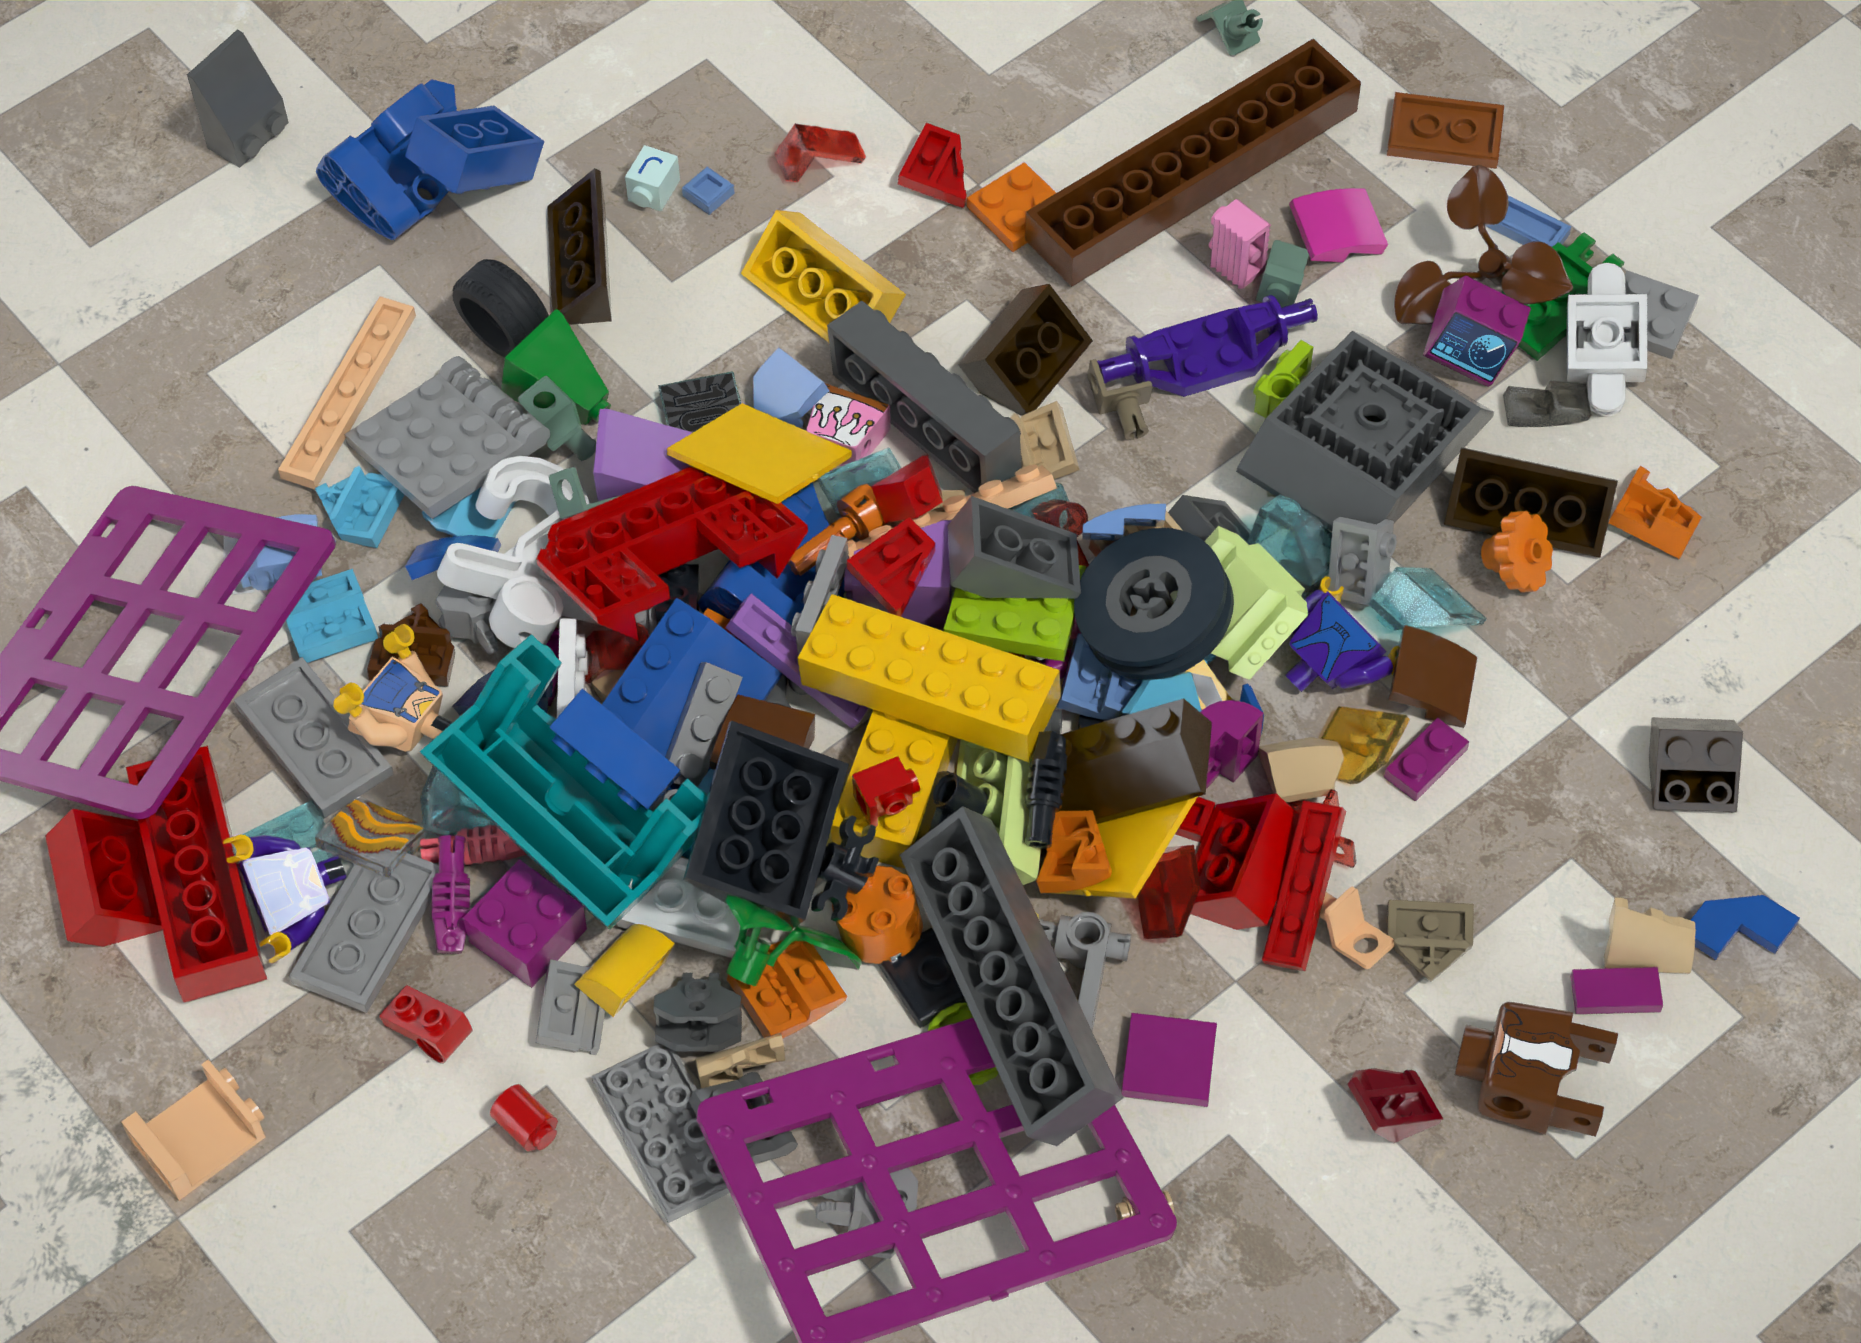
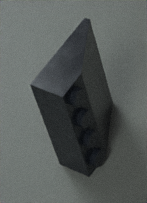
[683,721,849,930]

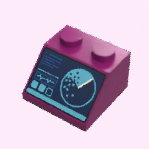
[1423,275,1531,387]

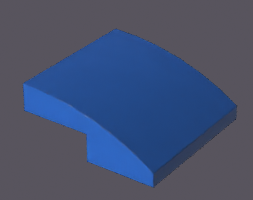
[405,535,501,580]

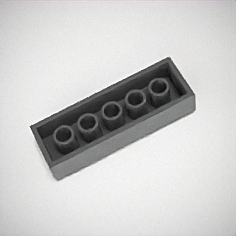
[827,301,1022,493]

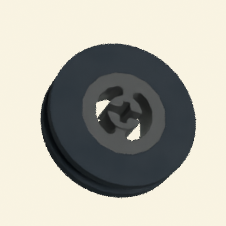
[1074,528,1234,680]

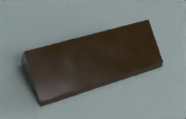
[547,168,612,325]
[1444,447,1618,558]

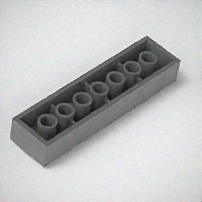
[900,806,1124,1146]

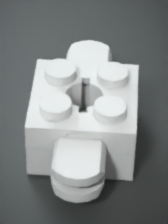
[1567,263,1647,417]

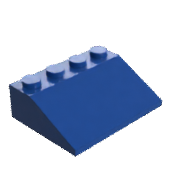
[602,598,782,791]

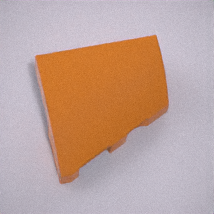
[1608,466,1702,559]

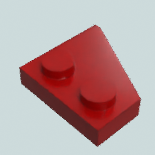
[898,123,967,208]
[846,517,936,617]

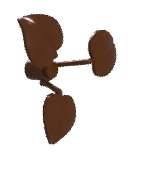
[1394,165,1573,325]

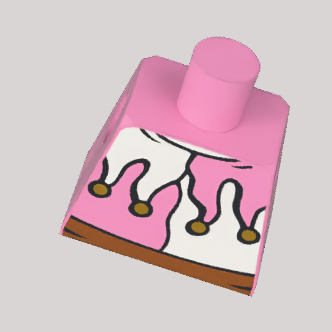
[806,383,891,477]

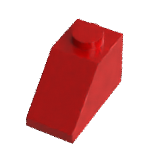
[871,455,943,523]

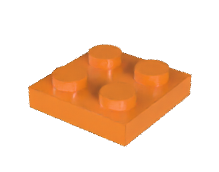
[967,162,1056,252]

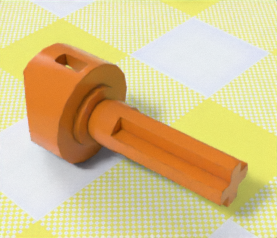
[787,484,887,576]

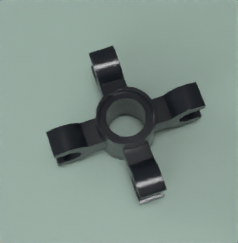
[811,815,879,921]

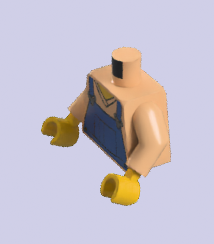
[333,624,453,752]

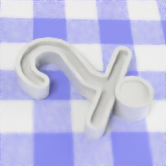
[437,456,597,648]

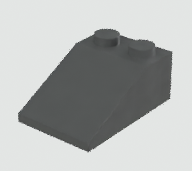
[187,29,289,168]
[948,496,1081,598]

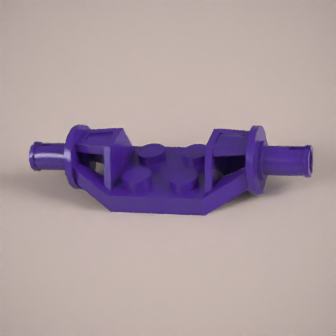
[1097,295,1318,397]

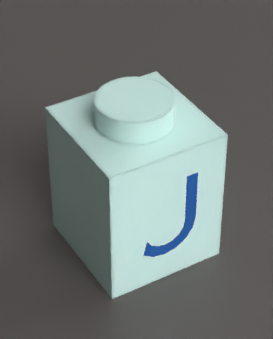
[625,145,680,211]

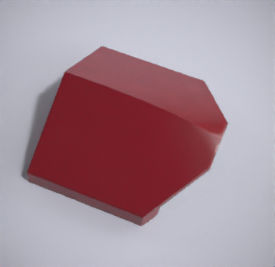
[1347,1068,1443,1143]

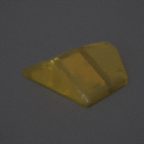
[1321,706,1410,784]

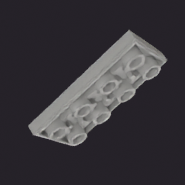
[591,1043,730,1223]

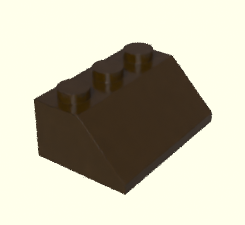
[958,284,1093,416]

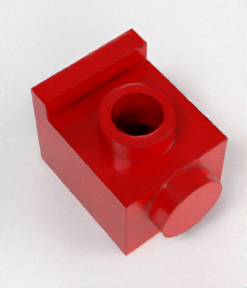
[852,756,920,827]

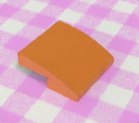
[727,940,847,1038]

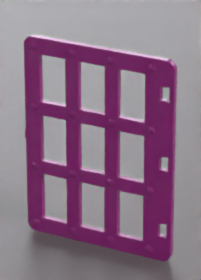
[0,486,336,819]
[697,1018,1177,1343]

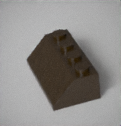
[1059,698,1212,824]

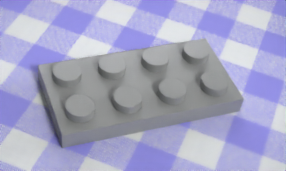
[234,657,393,819]
[289,849,439,1013]

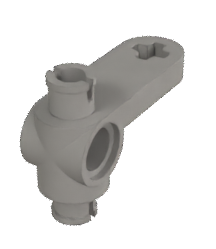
[1039,912,1131,1032]

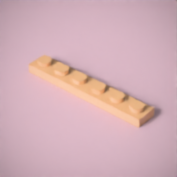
[278,296,416,489]
[844,465,1057,577]

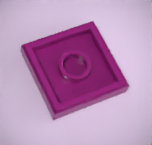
[1122,1013,1217,1107]

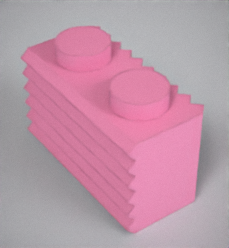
[1209,199,1271,289]

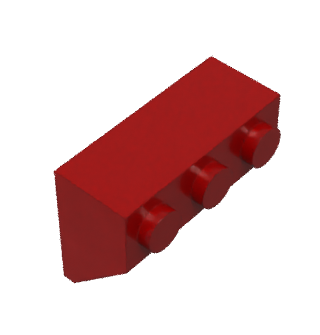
[1175,793,1299,930]
[45,809,163,947]

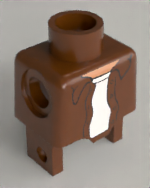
[1454,1002,1618,1137]

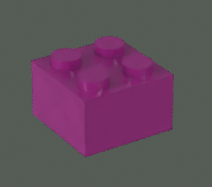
[463,859,587,988]

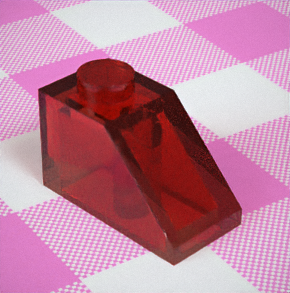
[1137,845,1201,939]

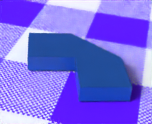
[1691,895,1800,960]

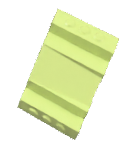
[1170,526,1308,680]

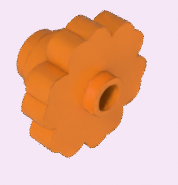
[1481,511,1553,592]

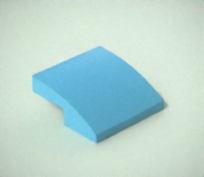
[286,569,379,663]

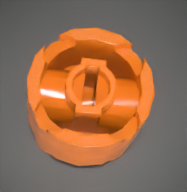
[832,866,923,964]

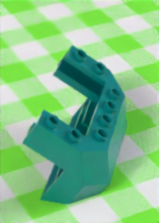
[420,634,708,930]

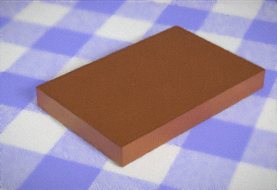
[1387,92,1504,169]

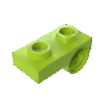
[1253,340,1314,419]

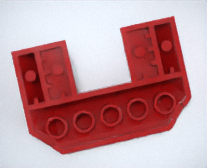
[536,467,808,640]

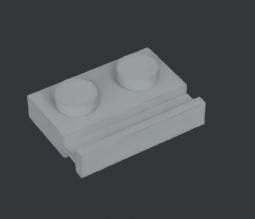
[535,959,605,1055]

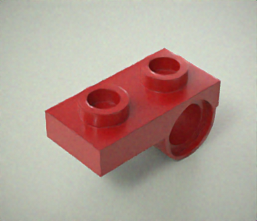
[379,985,473,1064]

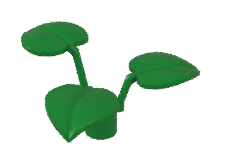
[725,894,862,986]

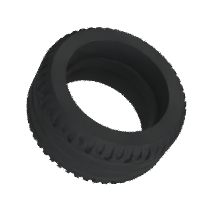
[453,259,549,358]

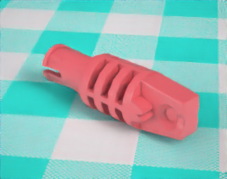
[420,825,527,865]

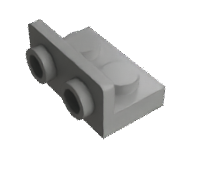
[1328,517,1397,606]

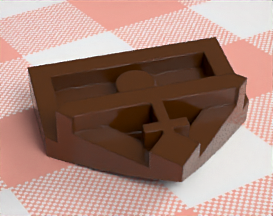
[367,603,455,687]

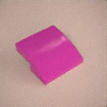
[1289,188,1388,262]

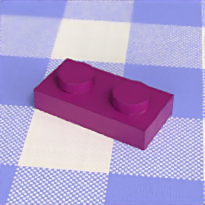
[1384,718,1469,801]

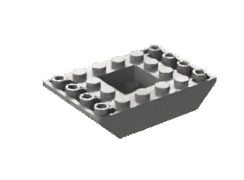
[1236,331,1494,531]

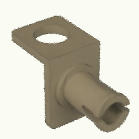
[1087,359,1153,440]

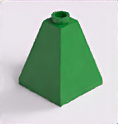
[501,309,611,425]

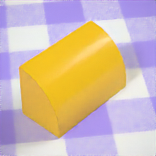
[574,924,675,1017]

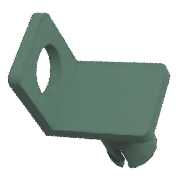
[1196,0,1263,56]
[518,376,597,461]
[548,467,622,519]

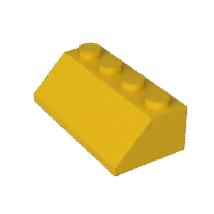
[741,210,906,343]

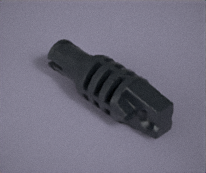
[1025,731,1067,849]

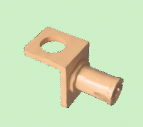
[1320,886,1395,969]

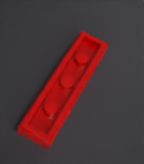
[1262,800,1346,971]

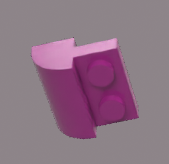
[1198,700,1264,797]

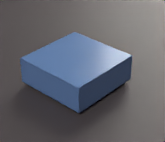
[682,167,735,215]

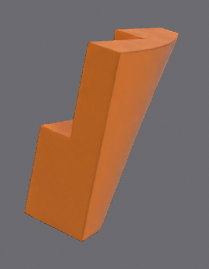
[1036,810,1112,893]

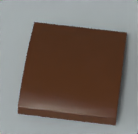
[1388,625,1477,728]

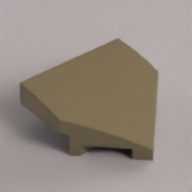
[1387,900,1474,982]

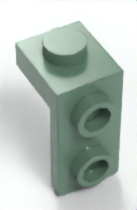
[1255,240,1309,307]

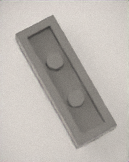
[791,535,849,654]
[666,662,743,787]

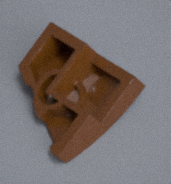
[709,694,815,770]

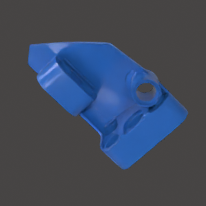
[316,79,457,240]
[698,482,845,626]

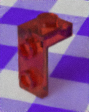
[774,123,866,182]

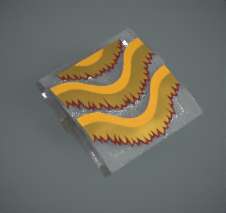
[315,796,432,878]

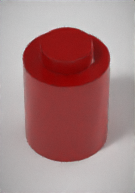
[490,1084,558,1151]

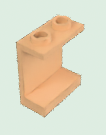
[121,1059,266,1201]

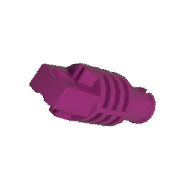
[431,835,470,954]

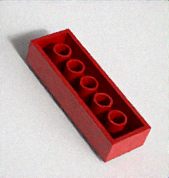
[126,745,267,1002]

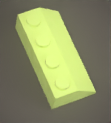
[956,740,1041,885]

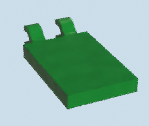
[1500,232,1624,361]

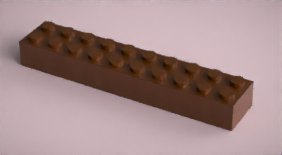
[1025,38,1361,287]

